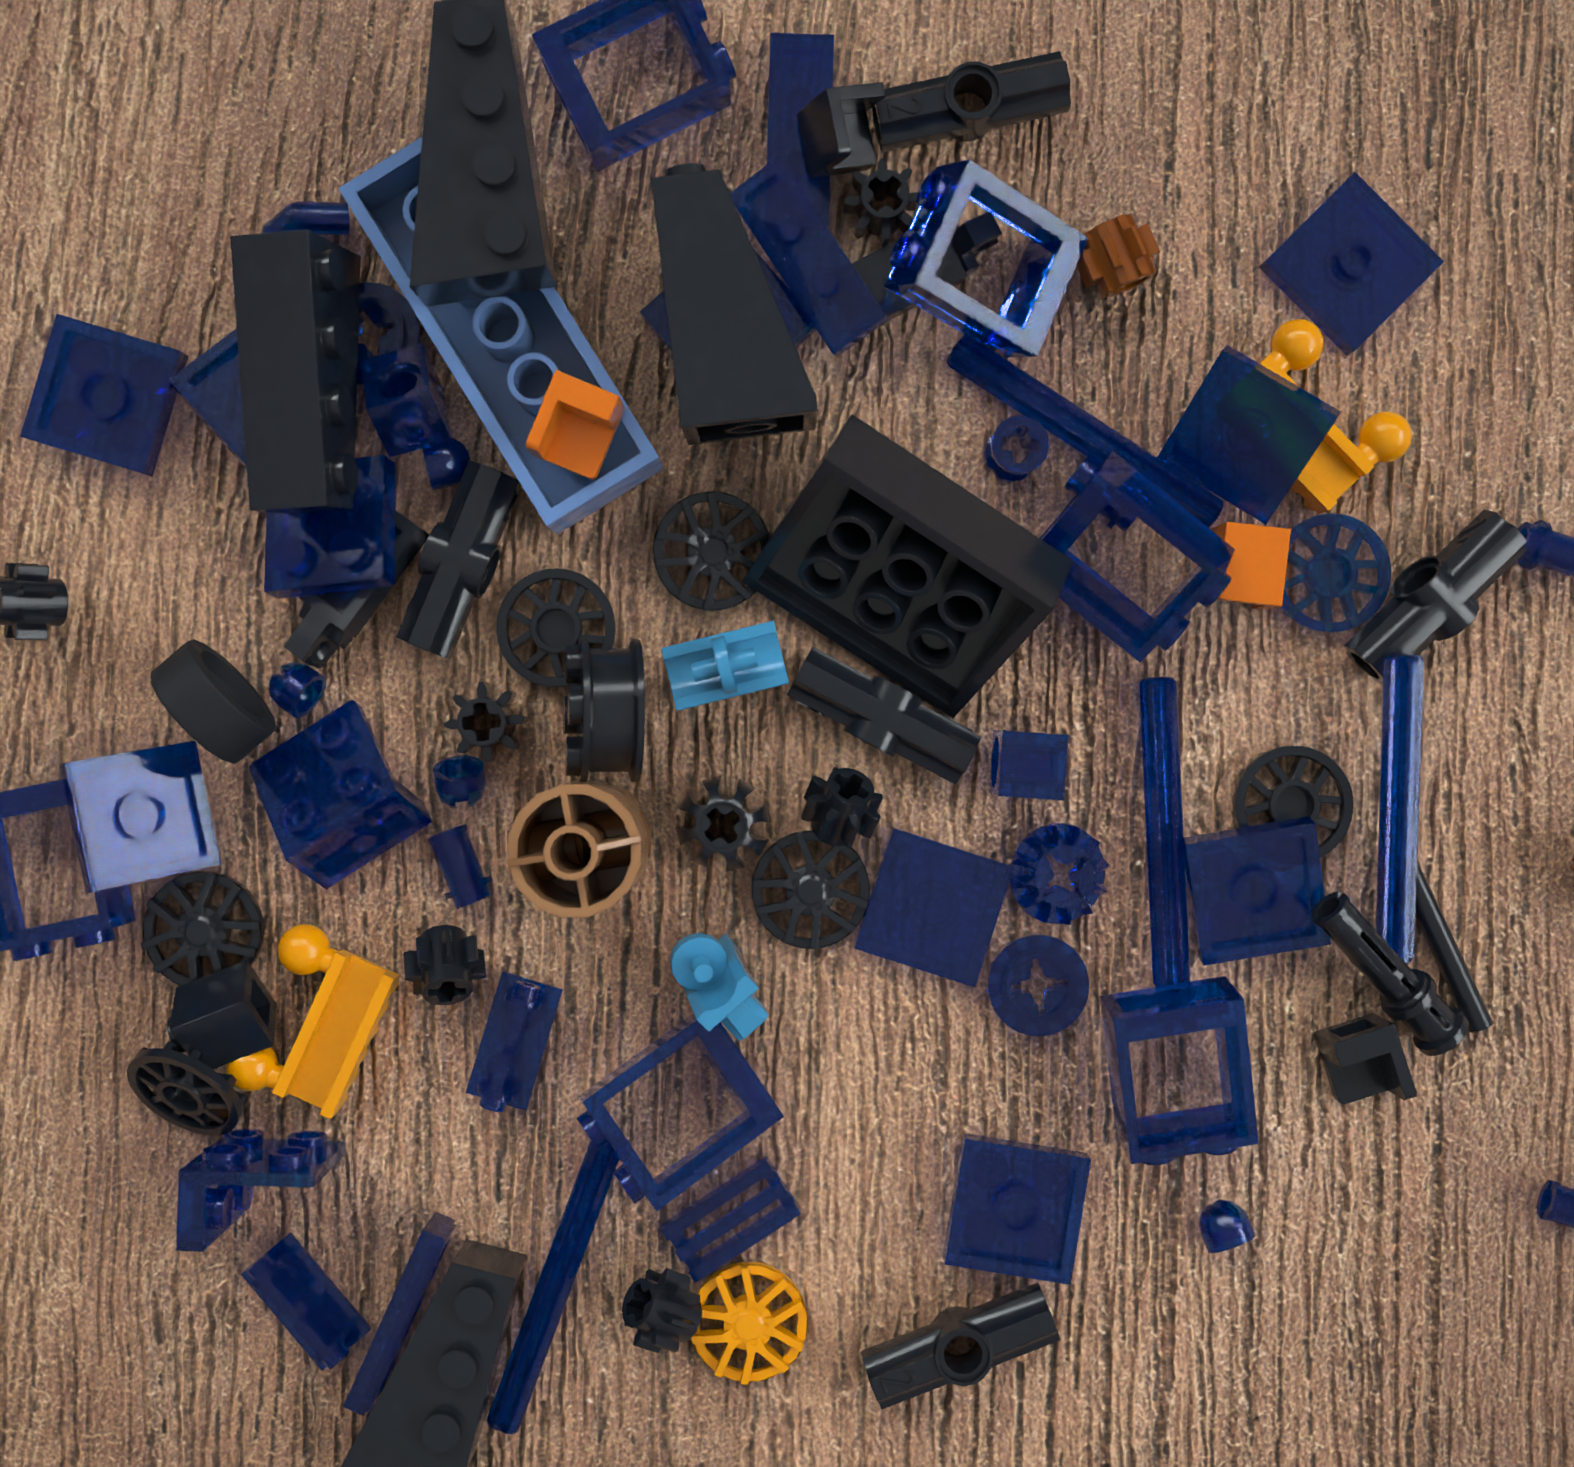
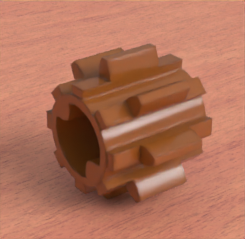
[1075,213,1160,299]

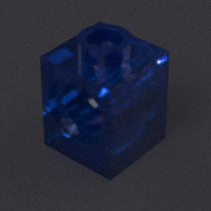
[361,343,451,458]
[989,730,1069,801]

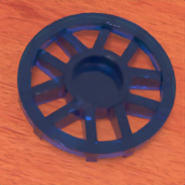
[1281,514,1391,633]

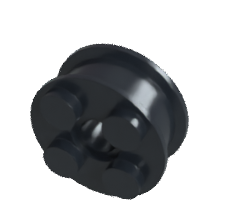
[563,638,645,782]

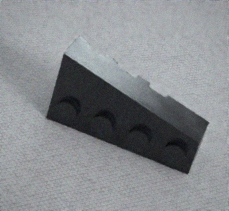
[409,0,557,307]
[230,229,361,514]
[341,1239,527,1467]

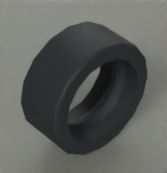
[150,639,276,764]

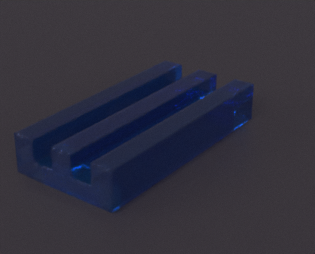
[661,1156,801,1283]

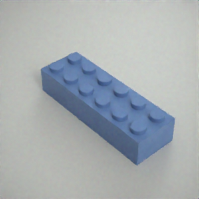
[338,137,664,535]

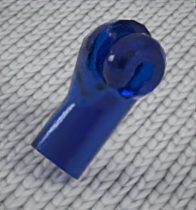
[261,201,350,235]

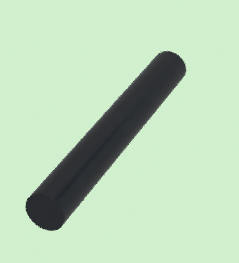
[1389,851,1493,1033]

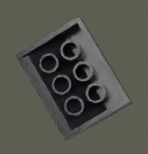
[742,414,1073,718]

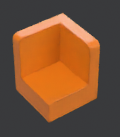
[525,370,625,480]
[1208,522,1291,610]

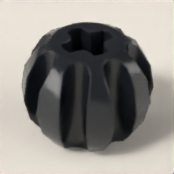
[676,776,771,872]

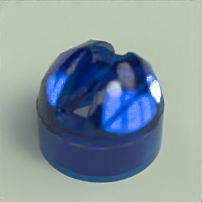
[421,436,470,490]
[268,662,326,718]
[432,755,486,809]
[1199,1199,1256,1253]

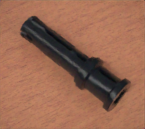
[1311,892,1469,1056]

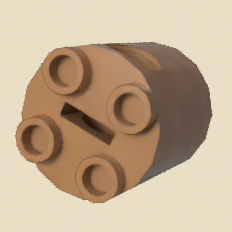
[507,780,651,918]

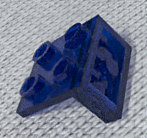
[249,700,432,889]
[176,1129,346,1252]

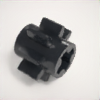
[843,159,924,247]
[0,563,68,641]
[444,682,529,762]
[801,767,883,848]
[403,925,486,1005]
[622,1268,702,1353]

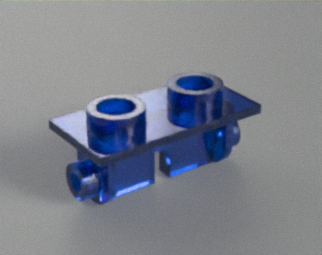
[466,971,563,1112]
[241,1232,372,1370]

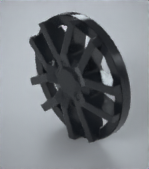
[653,491,770,611]
[496,568,616,687]
[1231,746,1354,864]
[752,830,870,949]
[141,871,264,986]
[127,1041,246,1135]

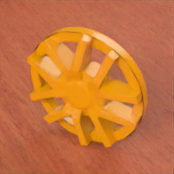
[691,1261,808,1385]

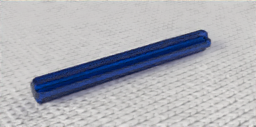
[947,335,1224,530]
[1376,653,1424,965]
[1139,677,1190,991]
[487,1130,625,1434]

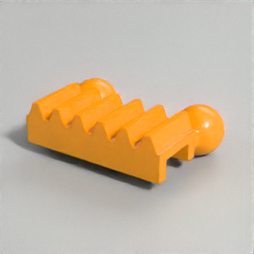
[1215,319,1412,514]
[225,924,400,1119]

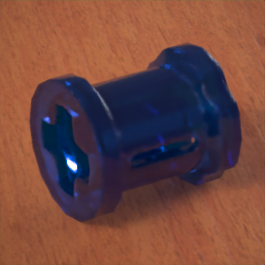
[984,415,1050,482]

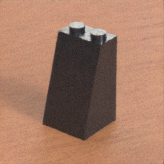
[651,163,818,445]

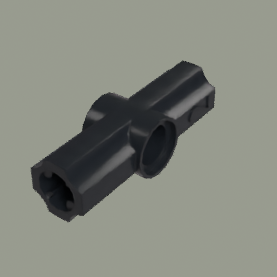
[871,51,1071,153]
[396,460,522,659]
[1344,509,1527,687]
[787,647,981,785]
[861,1282,1061,1409]

